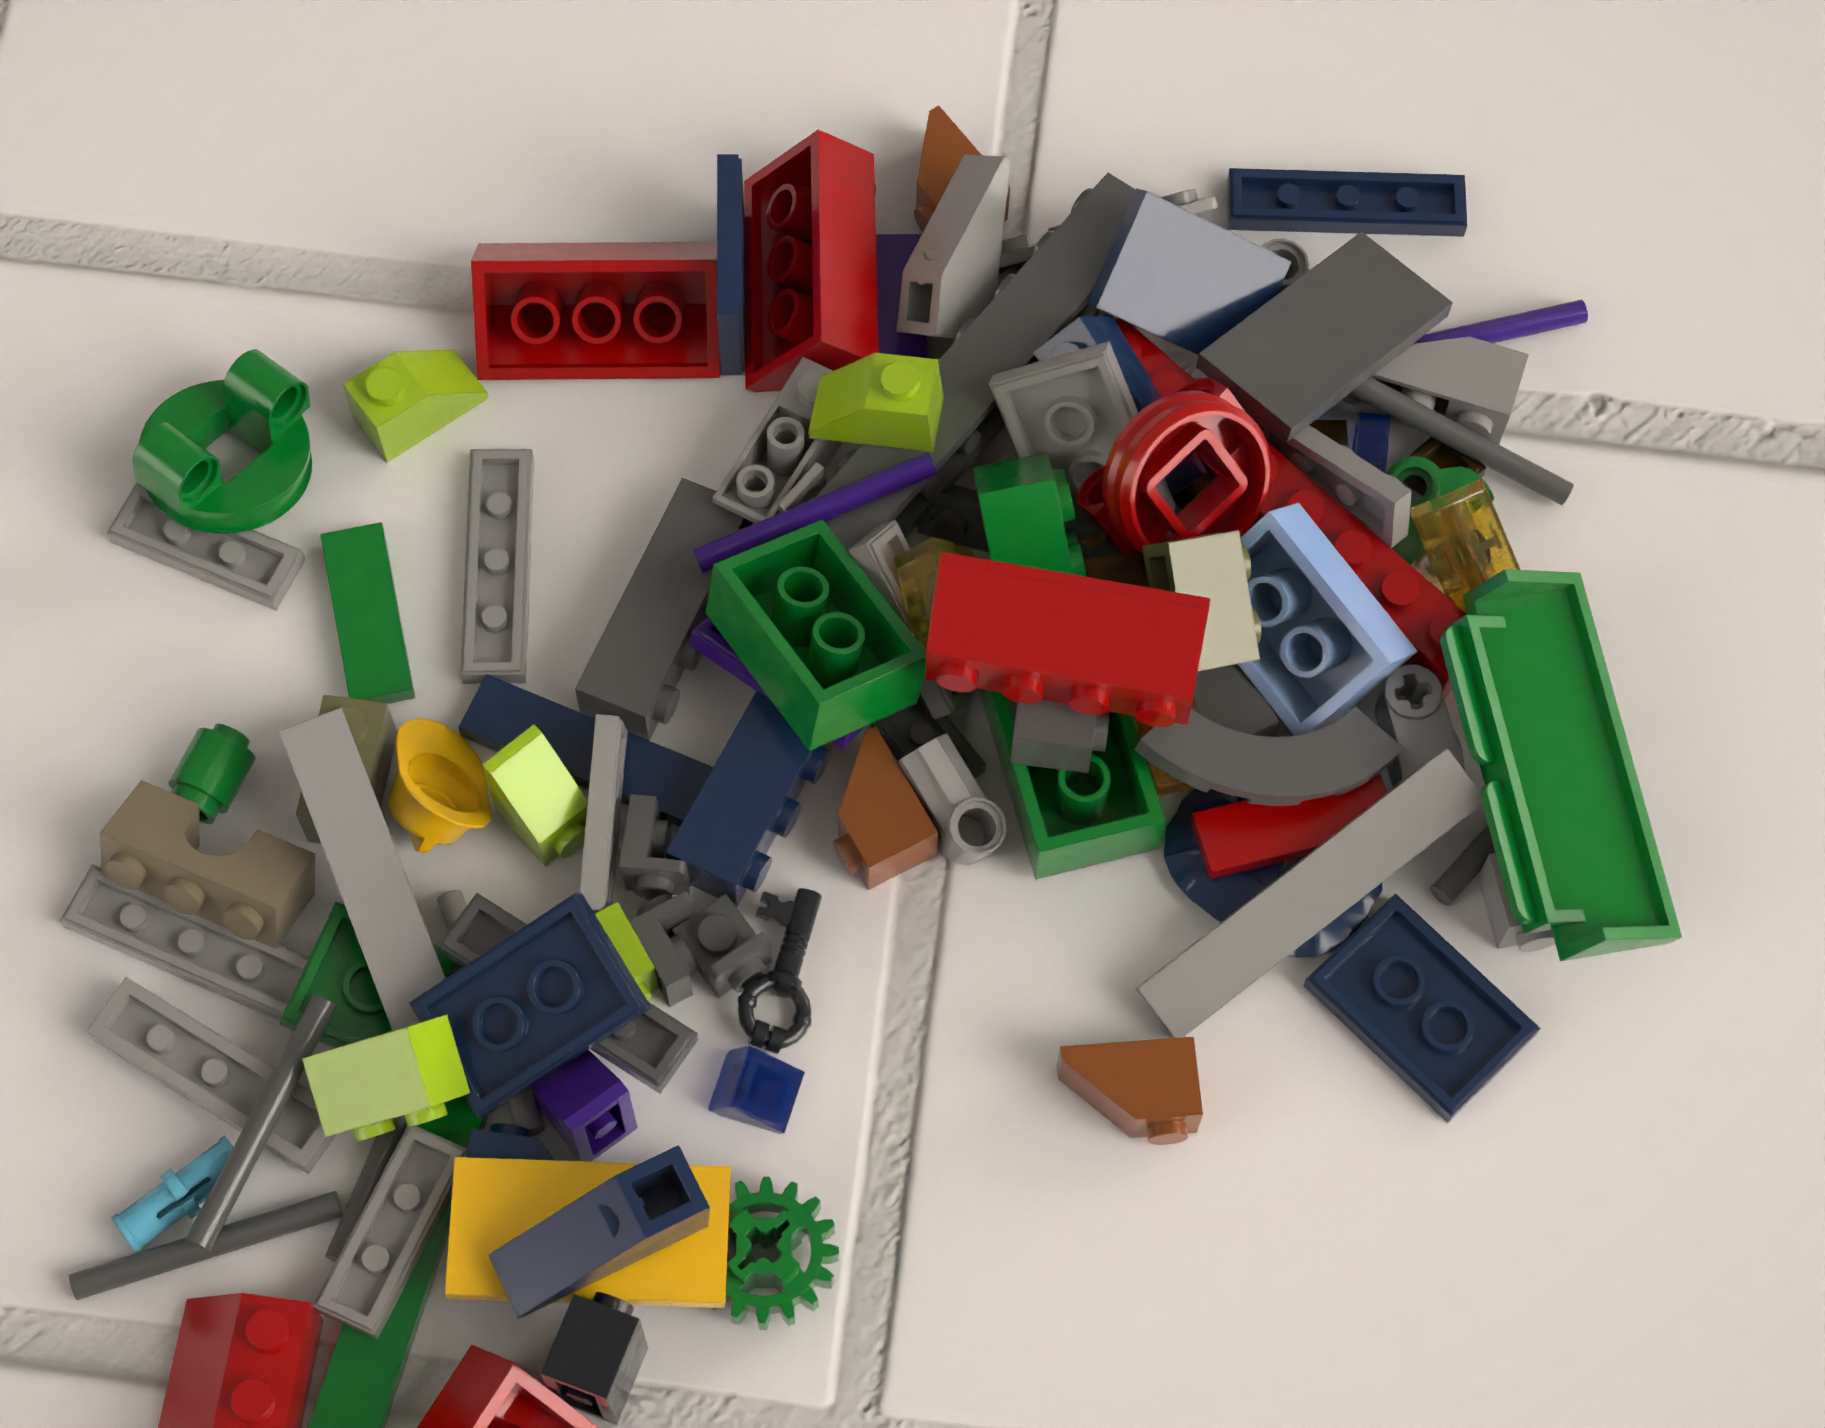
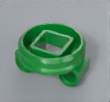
[132,349,312,534]

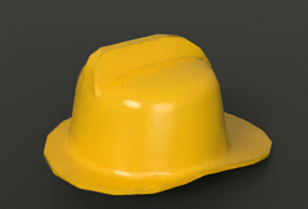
[388,718,492,854]

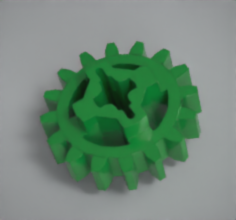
[712,1177,839,1330]

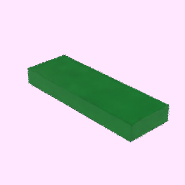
[320,522,416,704]

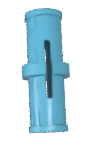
[111,1135,233,1252]

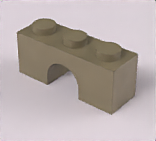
[100,780,316,949]

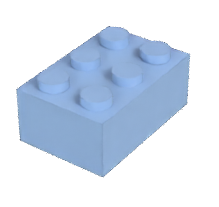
[1238,503,1418,736]

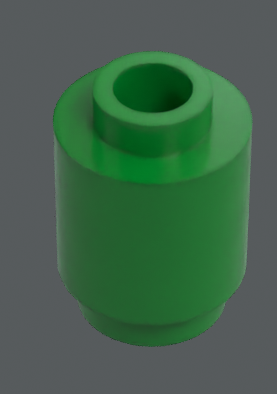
[168,724,256,824]

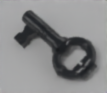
[737,888,822,1054]

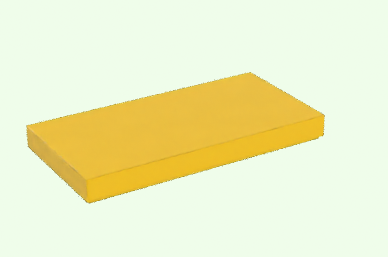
[445,1157,731,1308]

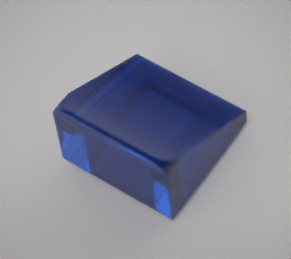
[708,1046,805,1134]

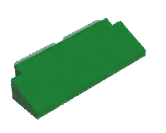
[1440,569,1682,961]

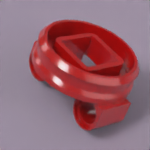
[1076,377,1271,557]

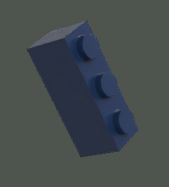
[666,691,831,907]

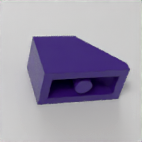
[531,1050,638,1162]

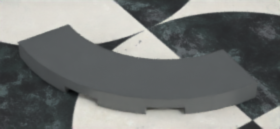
[1134,706,1404,806]

